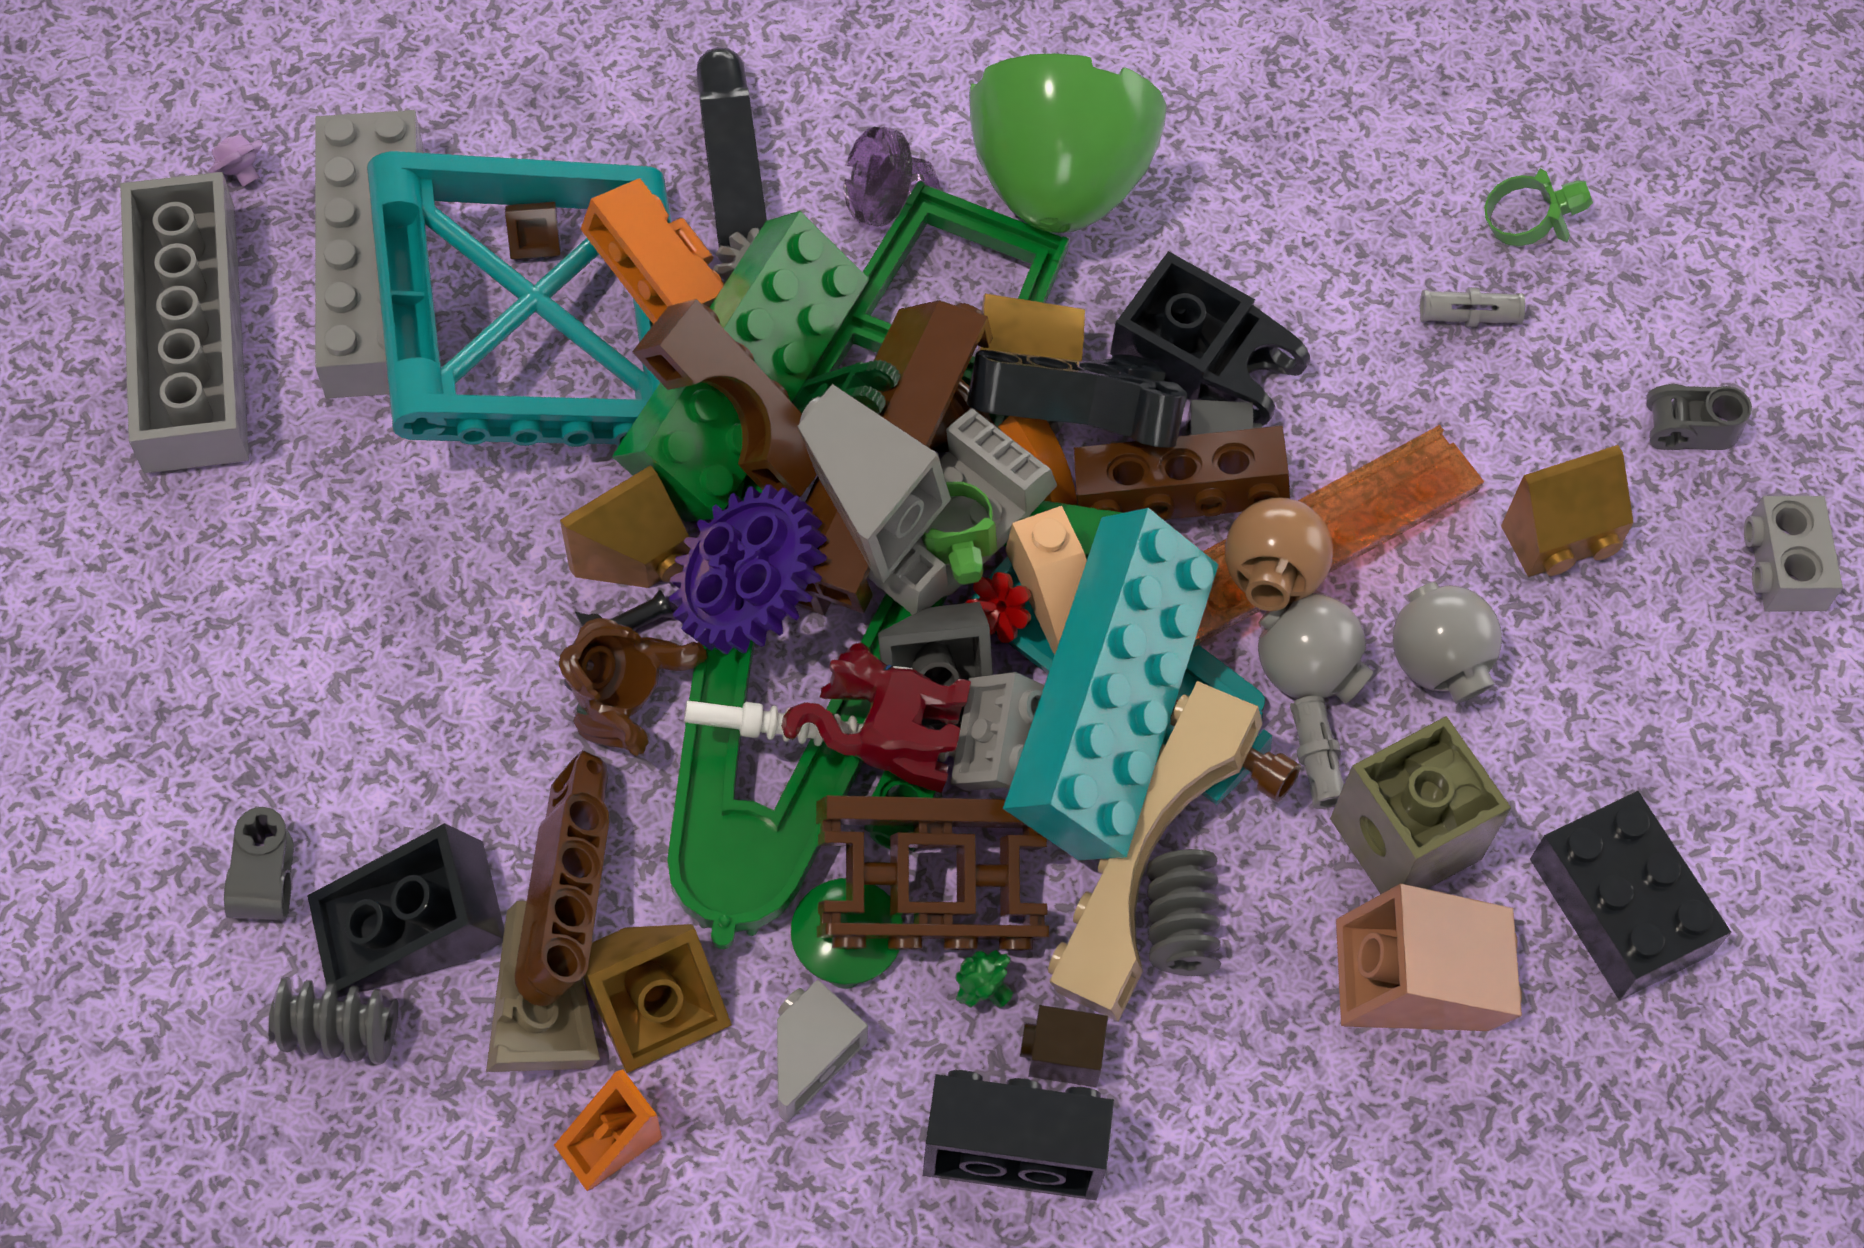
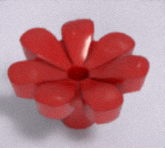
[966,572,1031,643]

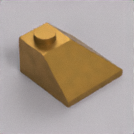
[560,465,691,588]
[583,924,732,1073]

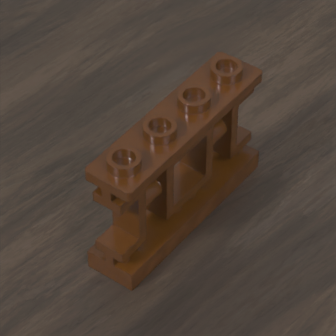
[816,795,1050,951]

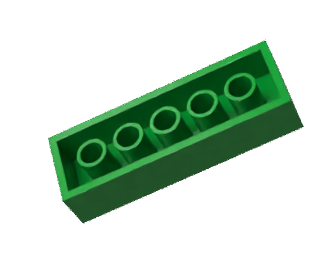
[612,211,869,522]

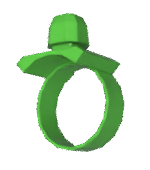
[1484,168,1593,246]
[921,482,997,585]

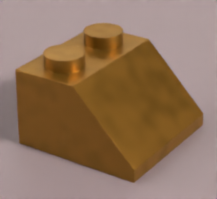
[1501,445,1634,577]

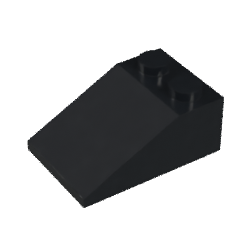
[307,823,505,998]

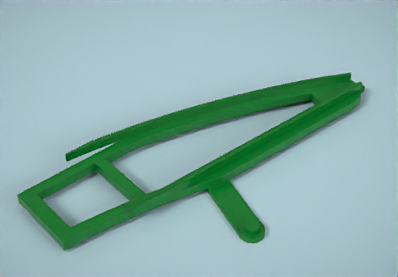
[667,181,1121,950]

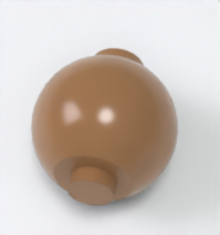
[1225,498,1333,611]

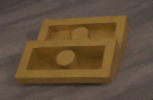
[978,293,1085,361]

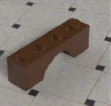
[632,299,817,497]

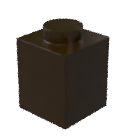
[1020,1005,1108,1087]

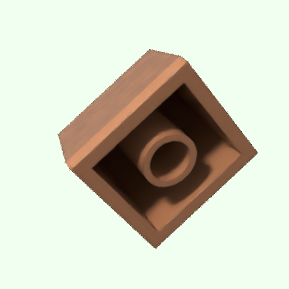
[1336,883,1522,1031]

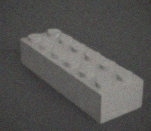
[315,110,423,399]
[120,172,249,473]

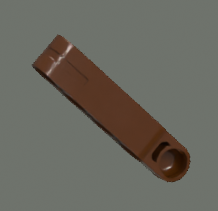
[515,750,609,1006]

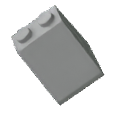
[798,384,951,583]

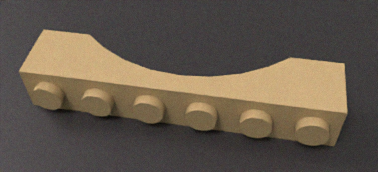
[1048,681,1263,1022]

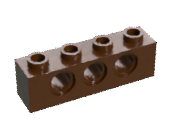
[1074,425,1290,521]

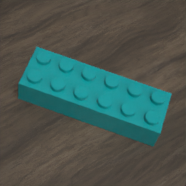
[1003,508,1219,860]

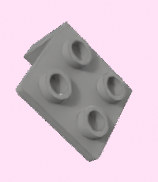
[950,672,1045,791]

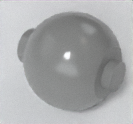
[1393,581,1502,704]
[1258,594,1373,703]

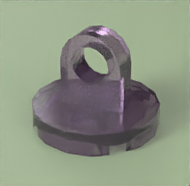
[843,126,940,227]

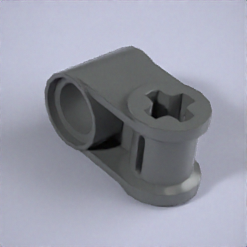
[1646,384,1752,450]
[224,807,294,920]

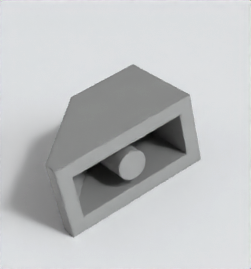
[777,979,868,1123]

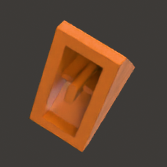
[554,1069,662,1191]

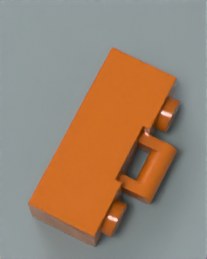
[580,178,724,325]

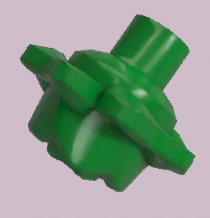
[955,950,1013,1008]

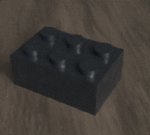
[1530,791,1731,1001]
[922,1070,1114,1201]

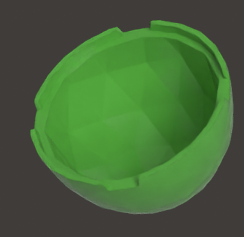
[969,53,1167,233]

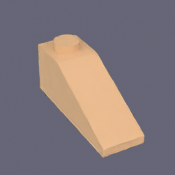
[1005,506,1087,655]

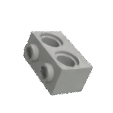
[1744,496,1843,612]

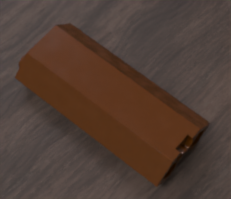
[796,300,993,616]

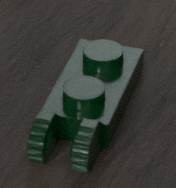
[792,359,901,414]

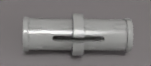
[1419,287,1525,328]
[1290,695,1344,809]

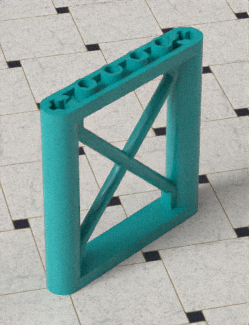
[367,151,671,447]

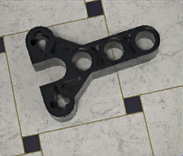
[967,350,1187,448]

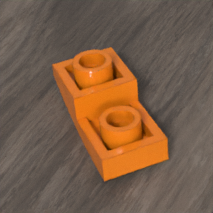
[998,416,1077,505]

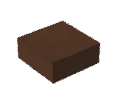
[505,202,561,259]

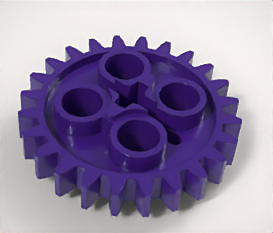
[669,485,827,654]

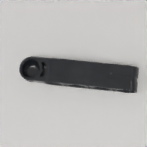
[696,47,767,248]

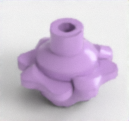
[208,134,263,187]

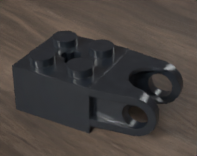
[1110,251,1310,426]

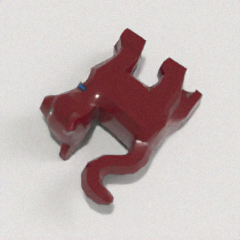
[781,643,971,793]

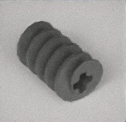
[1147,849,1221,976]
[268,977,399,1065]

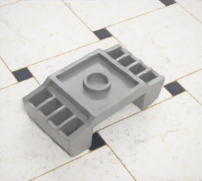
[867,408,1057,615]

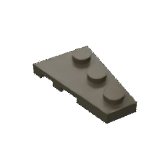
[486,901,600,1072]

